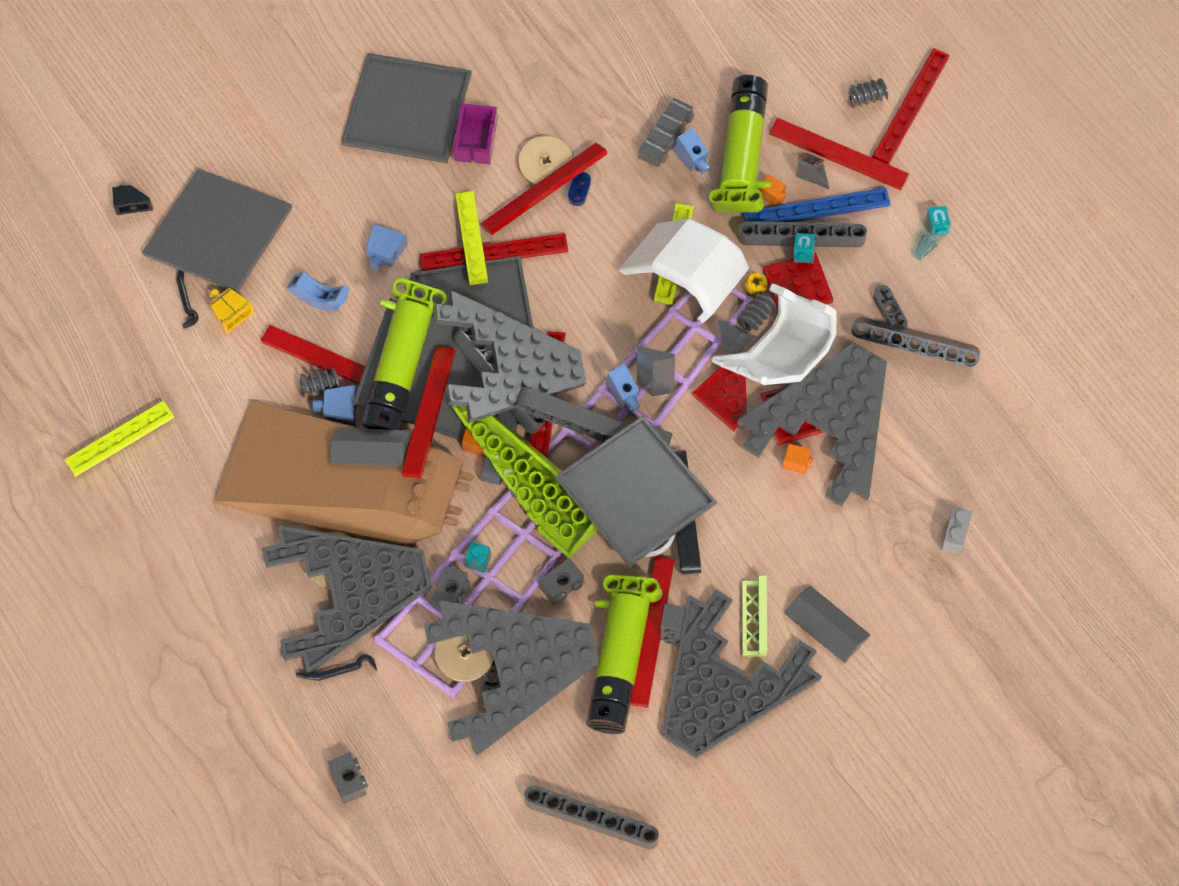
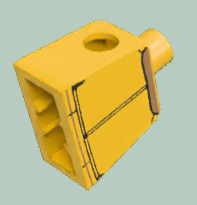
[209,288,254,334]

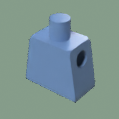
[674,128,711,174]
[366,224,408,270]
[606,364,641,412]
[313,385,357,426]

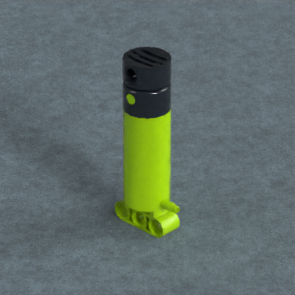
[709,75,771,213]
[361,278,447,430]
[586,575,662,734]

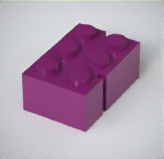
[453,103,498,165]

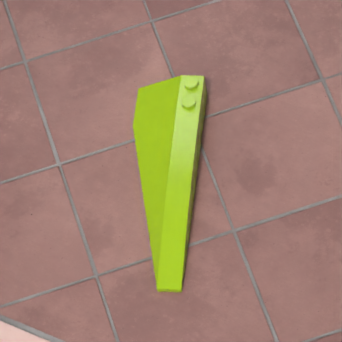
[452,405,598,559]

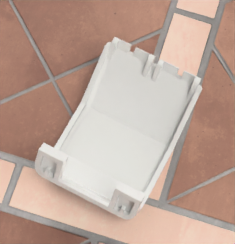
[619,218,749,323]
[712,283,837,385]

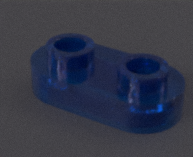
[568,172,591,206]

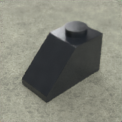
[112,185,153,215]

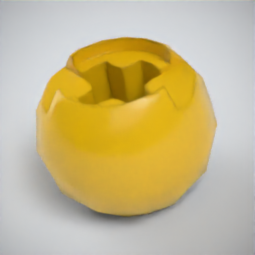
[744,272,768,296]

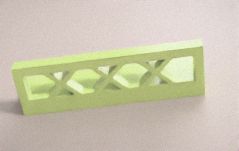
[742,576,767,657]

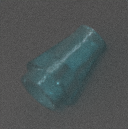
[913,232,939,260]

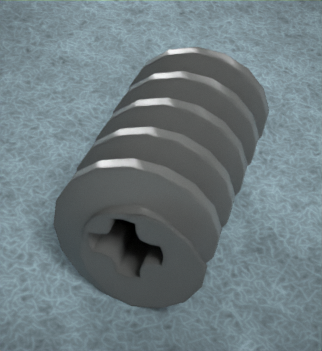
[848,78,888,108]
[737,292,777,331]
[300,368,340,398]

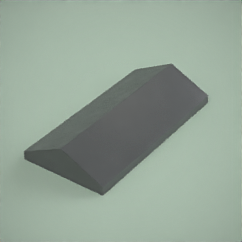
[637,346,675,397]
[330,428,411,466]
[784,585,871,664]

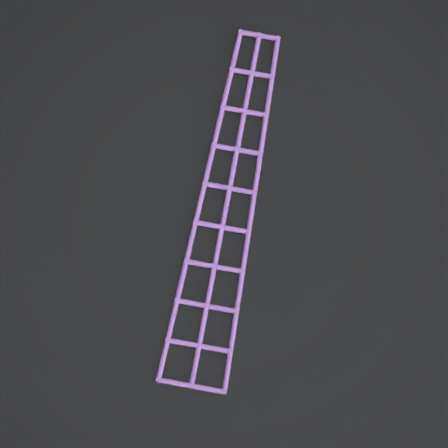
[374,287,753,698]

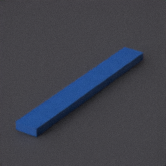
[743,188,890,222]

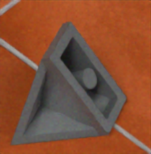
[797,154,830,189]
[718,320,756,355]

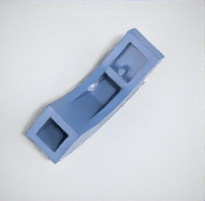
[286,272,350,312]

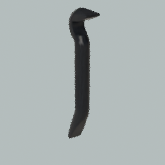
[176,270,199,329]
[296,654,377,681]

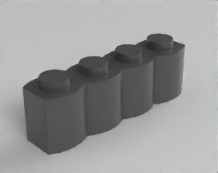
[639,98,694,167]

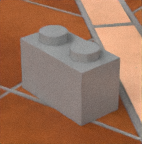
[942,507,973,555]

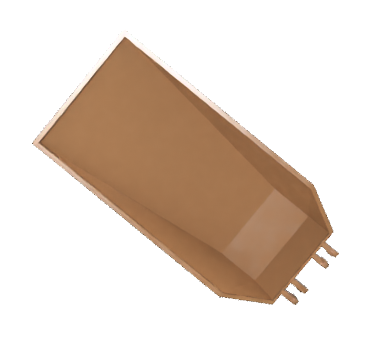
[214,401,474,547]

